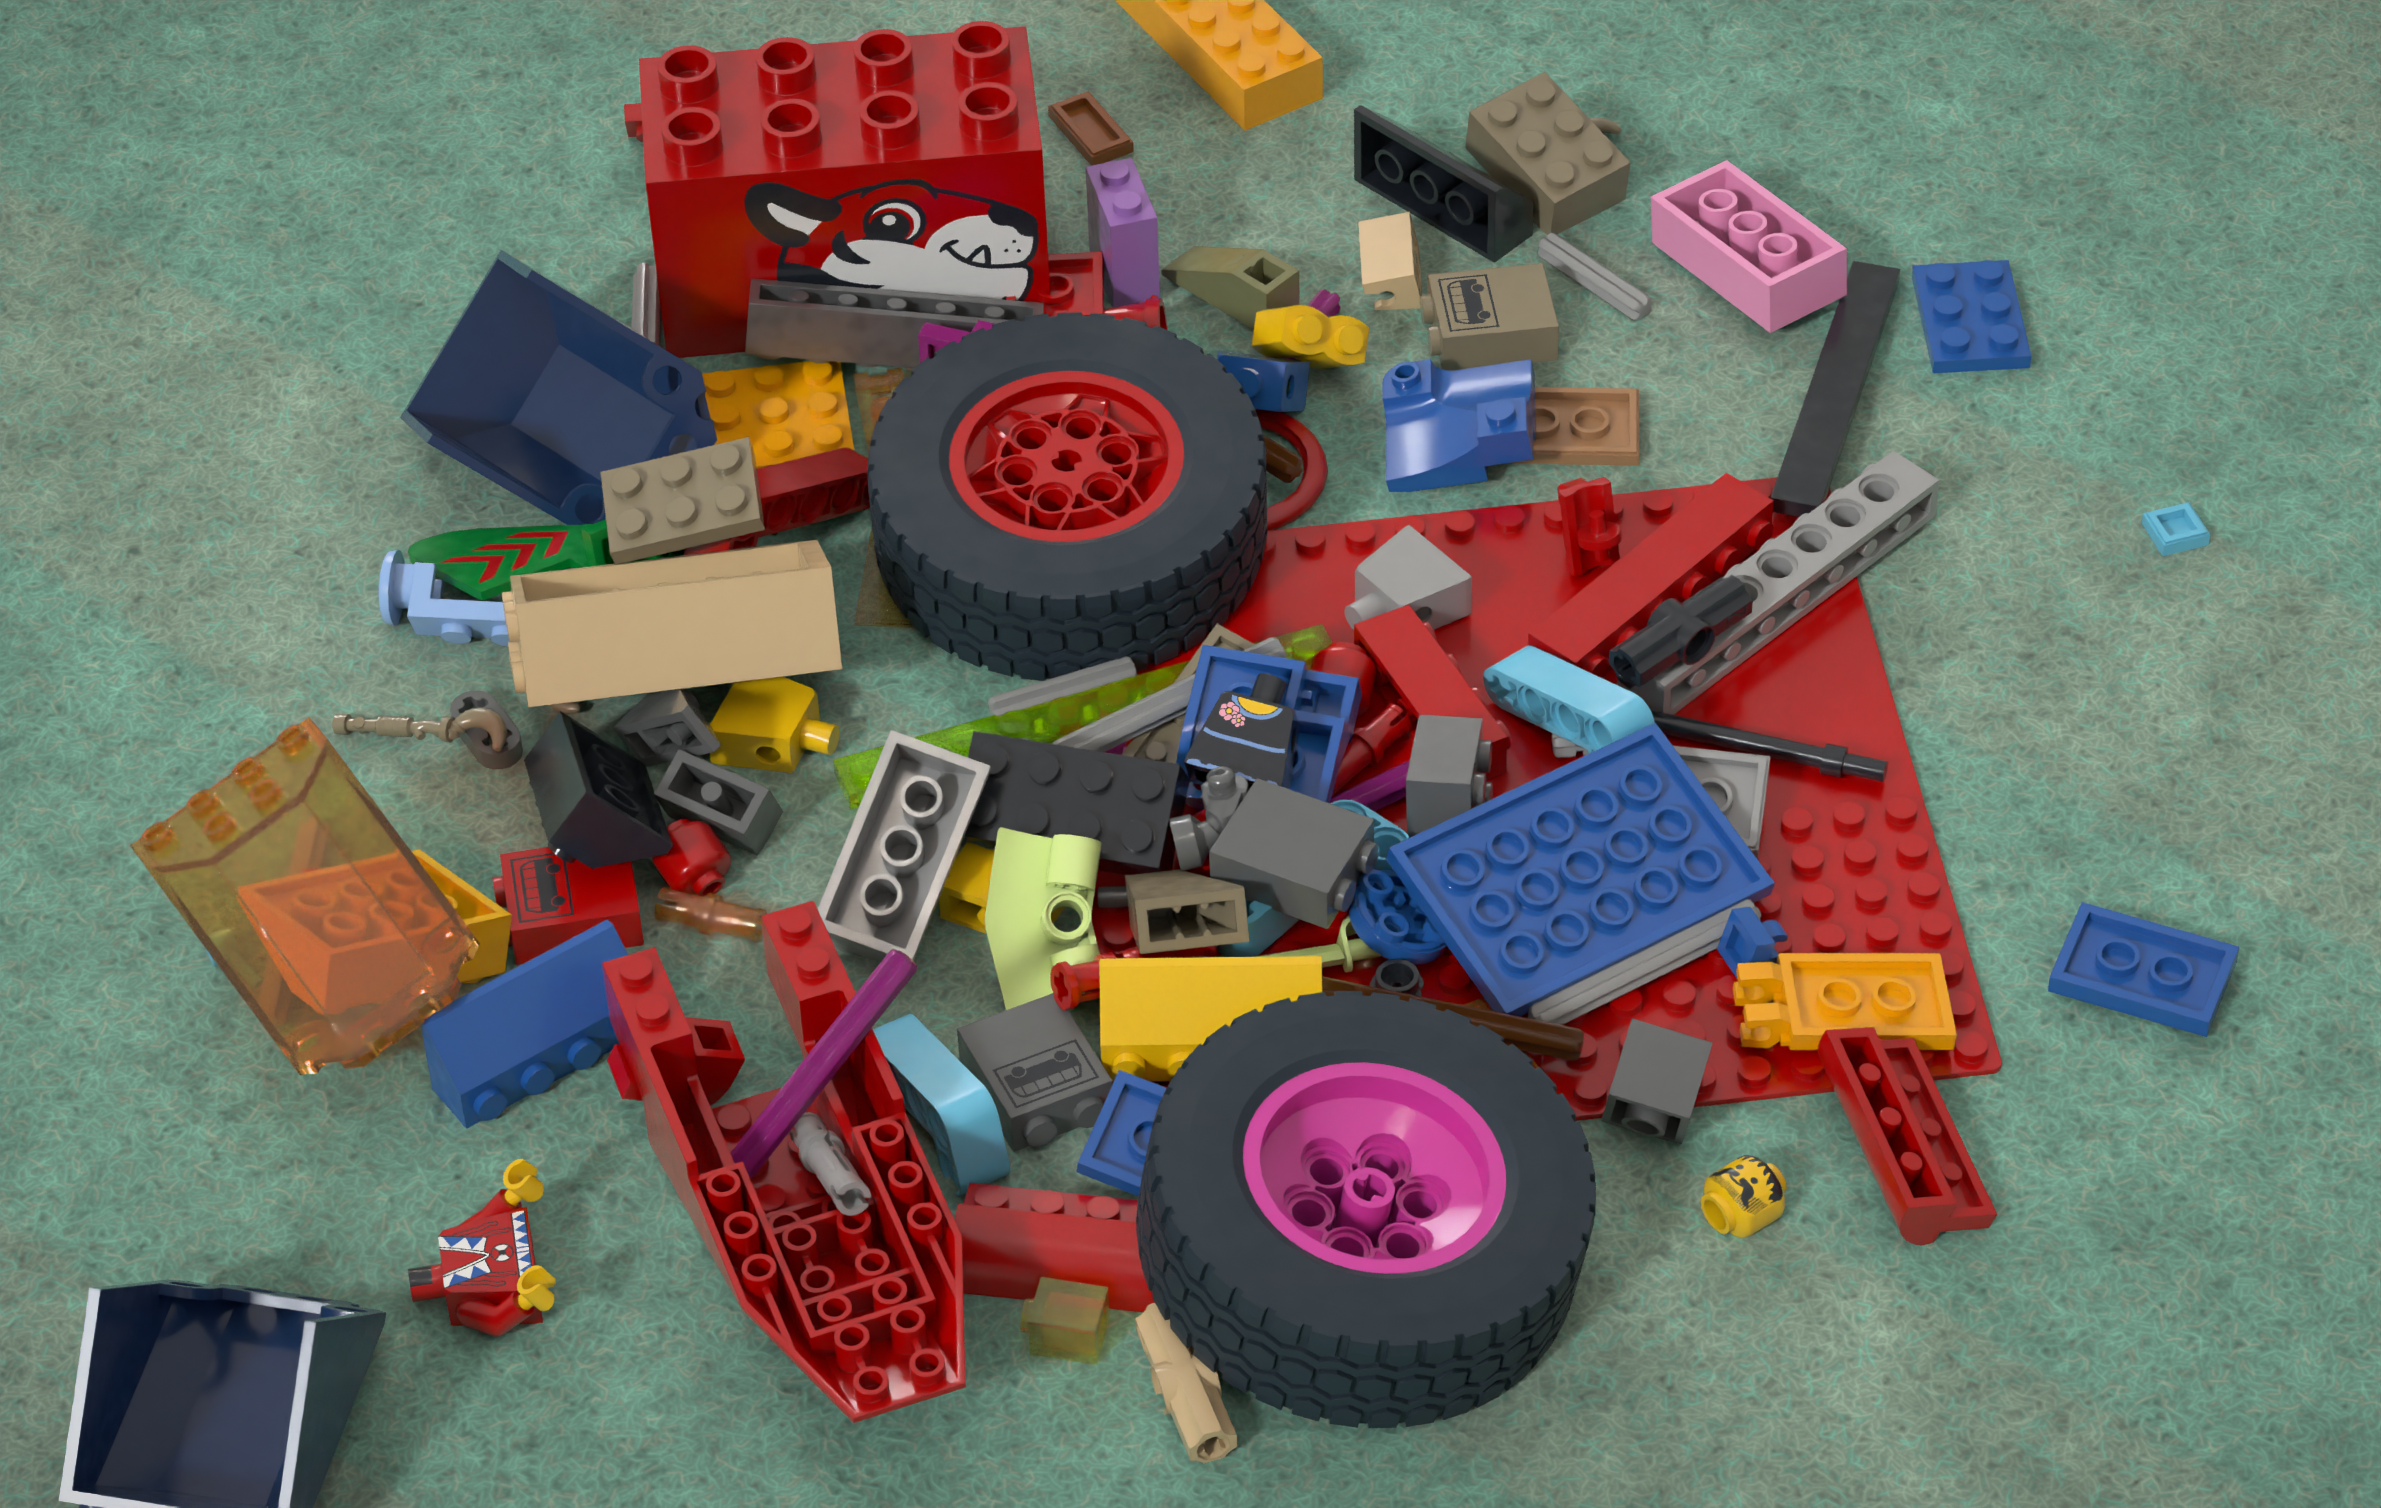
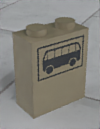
[1420,263,1559,371]

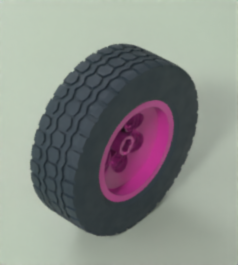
[1136,991,1596,1428]

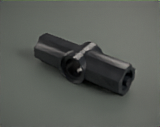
[1609,575,1753,689]

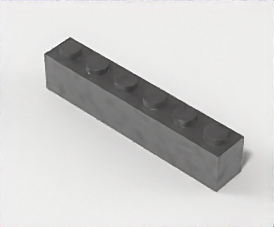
[745,278,1043,371]

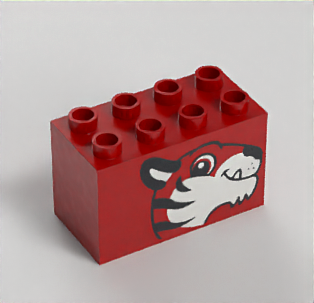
[639,21,1051,358]

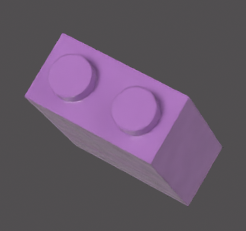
[1086,158,1160,308]

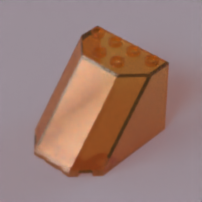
[130,717,480,1075]

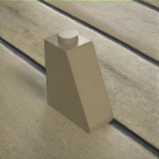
[1125,870,1249,954]

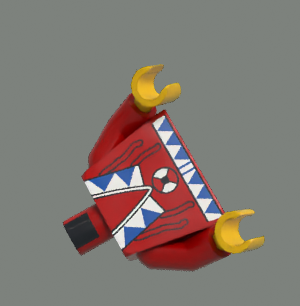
[408,1159,556,1337]

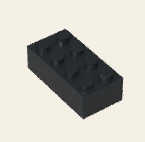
[961,731,1190,875]

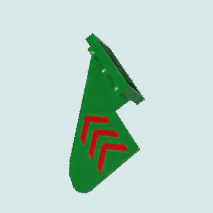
[408,519,685,601]

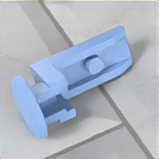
[378,550,509,646]

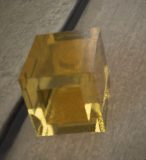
[1020,1277,1110,1365]

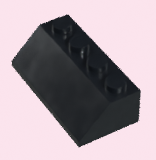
[1354,105,1533,263]
[524,711,673,869]

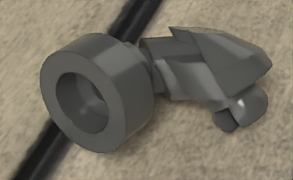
[1169,766,1249,871]

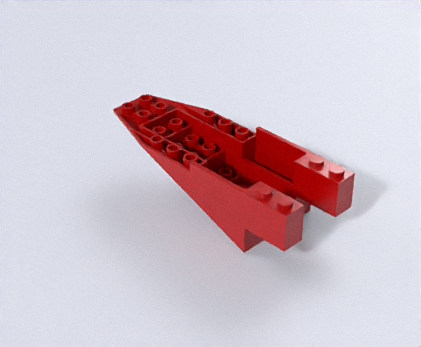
[602,901,966,1423]

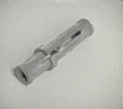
[789,1112,871,1216]

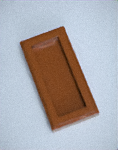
[1048,91,1134,166]

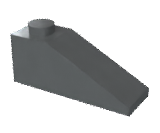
[613,688,721,767]

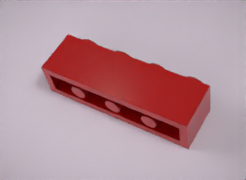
[1354,604,1511,780]

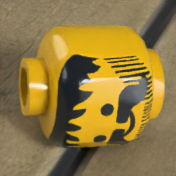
[1700,1155,1787,1238]

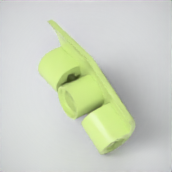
[985,827,1102,1010]

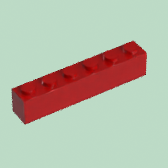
[1528,473,1774,679]

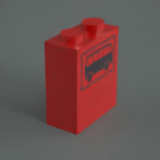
[492,847,644,965]

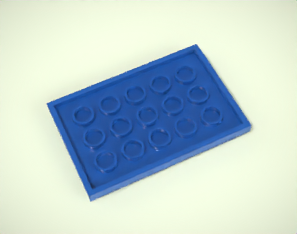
[1386,723,1775,1016]

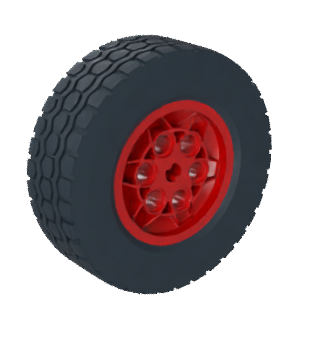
[867,312,1267,681]

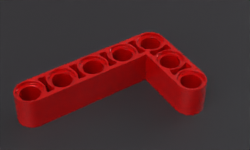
[683,447,870,556]

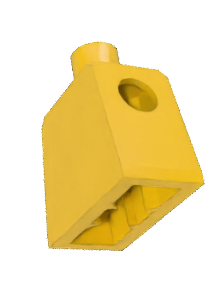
[710,676,840,773]

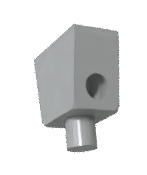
[1344,525,1472,630]

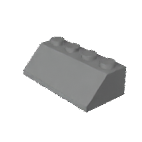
[818,730,991,961]

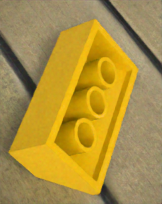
[1099,956,1322,1082]

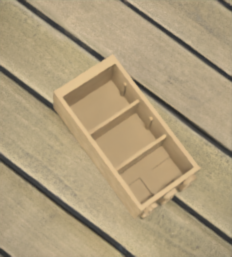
[502,540,842,707]

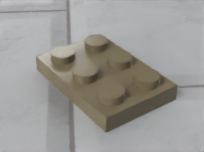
[600,437,765,565]

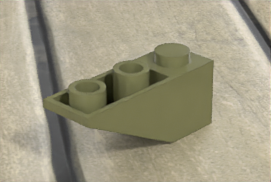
[1161,246,1300,330]

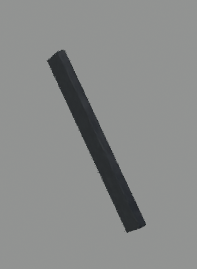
[1770,261,1900,517]

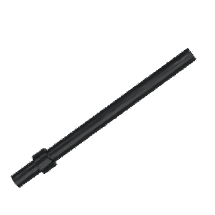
[1651,710,1888,782]

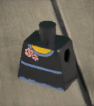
[1184,673,1299,790]

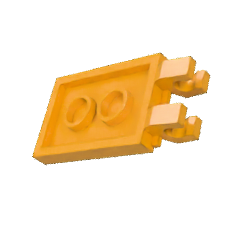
[1733,953,1957,1050]

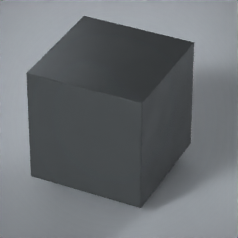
[1601,1018,1713,1144]

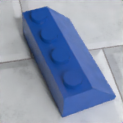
[419,919,628,1129]

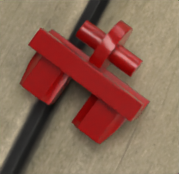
[1557,477,1622,577]

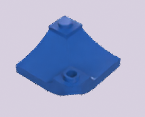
[1382,359,1536,492]
[1176,645,1362,810]

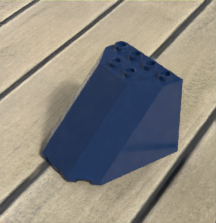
[400,250,717,525]
[59,1279,386,1508]

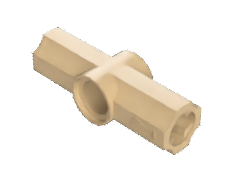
[1135,1303,1237,1464]

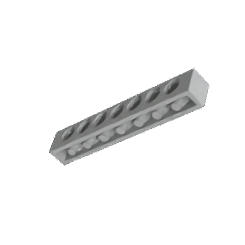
[1617,451,1939,715]

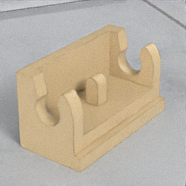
[1358,212,1423,310]

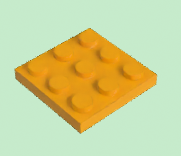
[702,361,854,469]

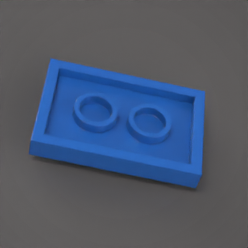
[1912,260,2031,373]
[2048,902,2239,1037]
[1076,1070,1167,1196]

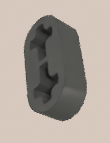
[450,691,523,769]

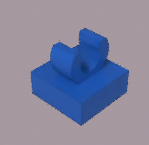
[1717,907,1788,978]

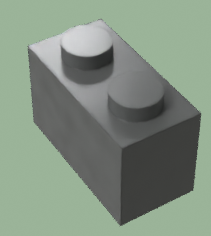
[654,749,783,855]

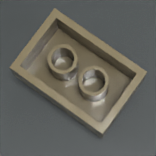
[1465,72,1631,235]

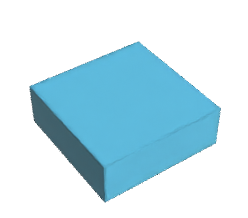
[2142,502,2210,556]

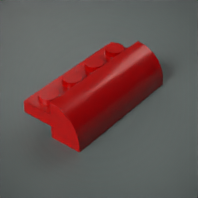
[1817,1027,1997,1246]
[954,1183,1155,1312]

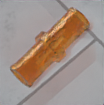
[655,887,767,943]

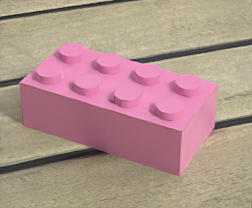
[1651,160,1847,333]

